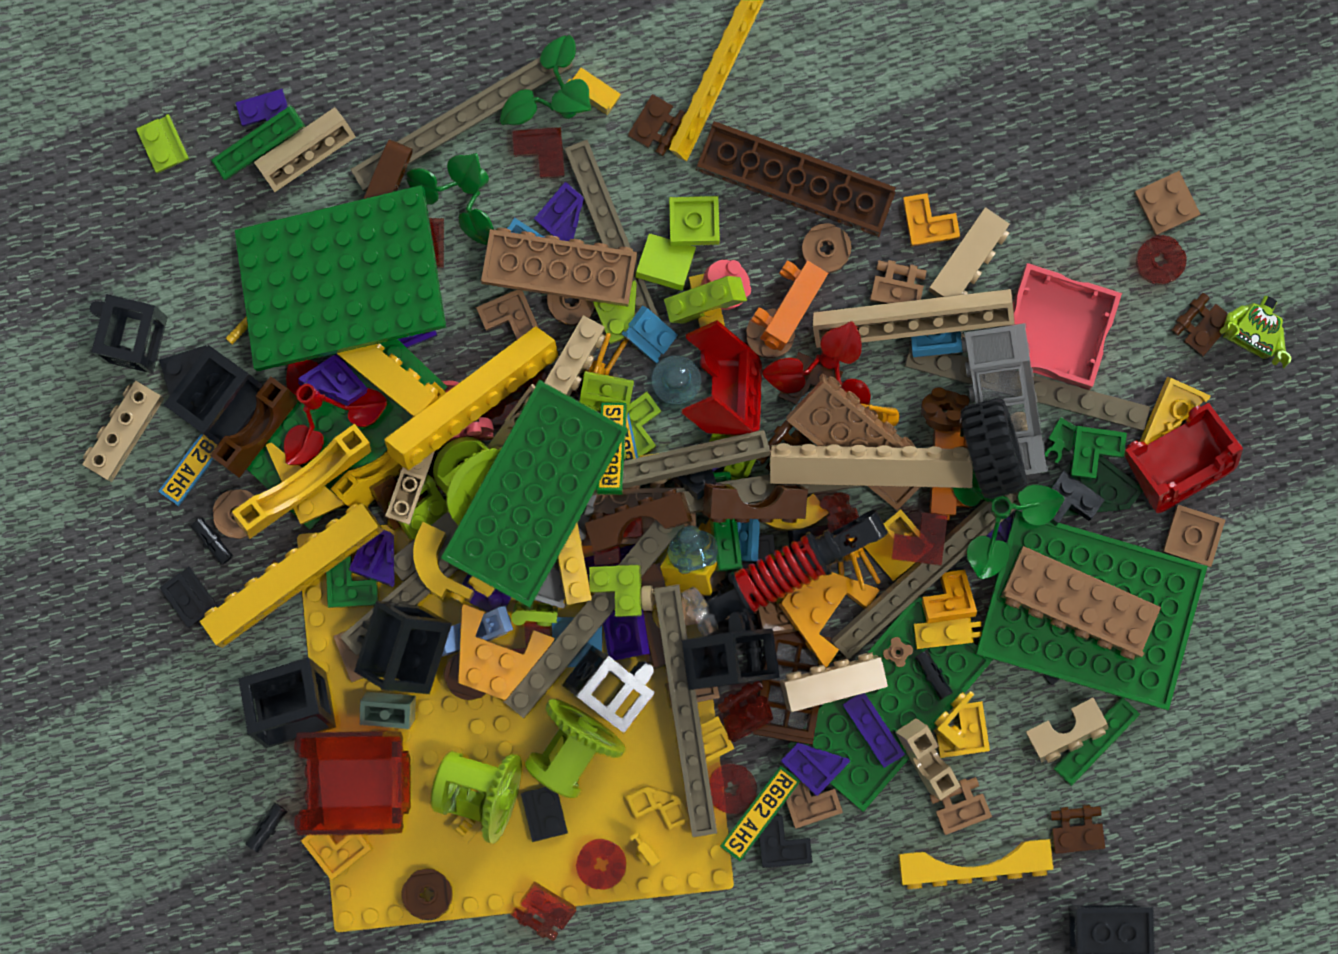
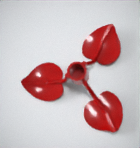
[762,321,871,405]
[284,360,387,465]

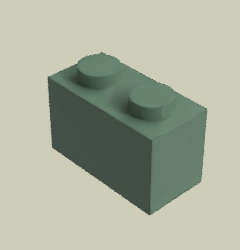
[360,692,416,729]

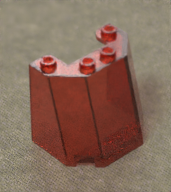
[294,731,411,835]

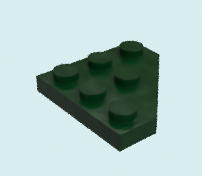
[1050,455,1143,517]

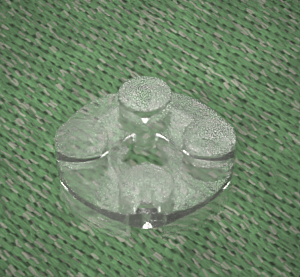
[680,587,718,637]

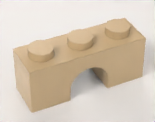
[1026,698,1108,763]
[895,718,961,801]

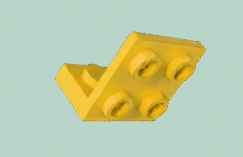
[934,691,974,751]

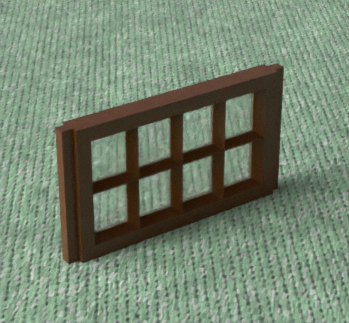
[753,631,831,745]

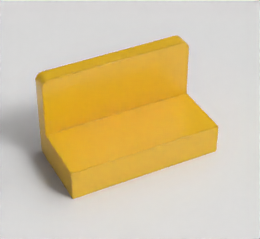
[566,68,621,115]
[660,549,717,596]

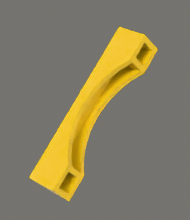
[331,382,446,507]
[232,424,371,539]
[898,839,1053,889]

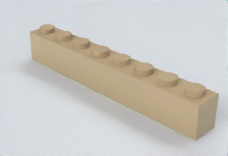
[813,289,1015,348]
[770,443,973,488]

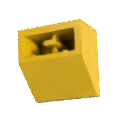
[864,509,933,581]

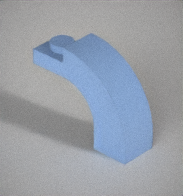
[442,606,513,657]

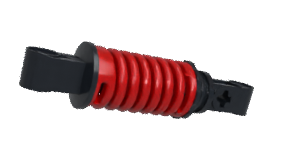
[700,510,888,624]

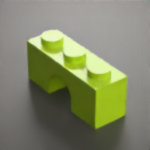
[664,276,747,324]

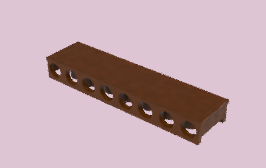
[696,121,896,237]

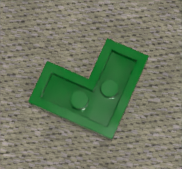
[1070,426,1127,479]
[326,556,379,608]

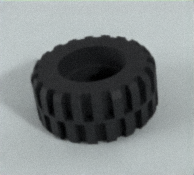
[961,398,1027,499]

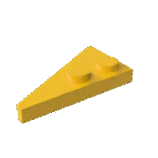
[1140,377,1211,445]
[266,443,345,524]

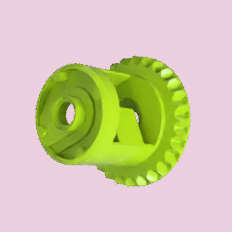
[433,437,501,525]
[525,699,626,798]
[431,751,522,844]

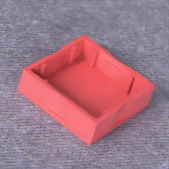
[1008,263,1122,390]

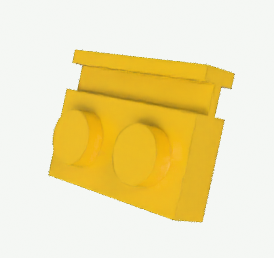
[674,716,735,763]
[630,832,661,867]

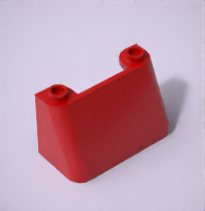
[1124,403,1243,514]

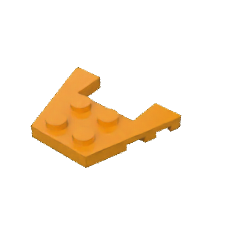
[779,572,880,668]
[458,603,555,700]

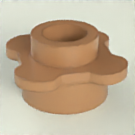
[883,637,913,667]

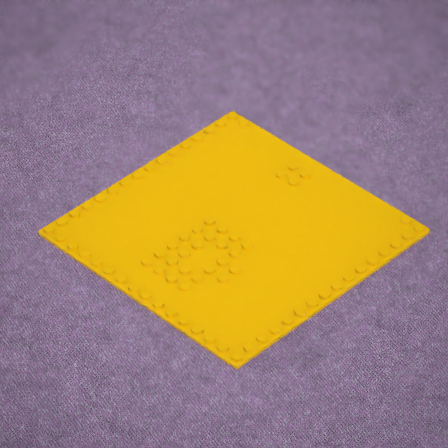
[297,525,734,932]

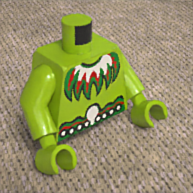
[1220,296,1291,368]

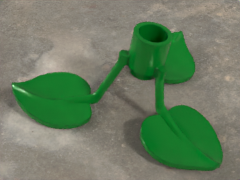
[500,35,591,126]
[405,153,494,245]
[952,469,1065,579]

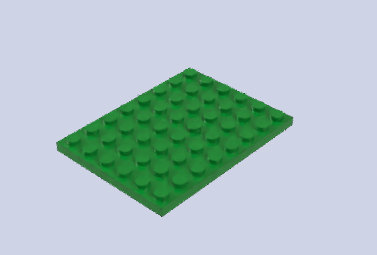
[235,185,446,372]
[975,510,1208,711]

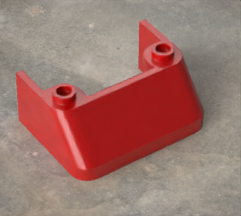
[682,320,762,435]

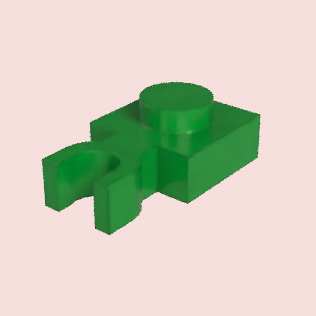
[1044,417,1077,465]

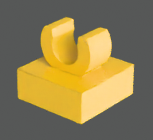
[449,815,483,844]

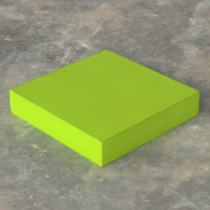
[669,196,720,246]
[635,234,696,291]

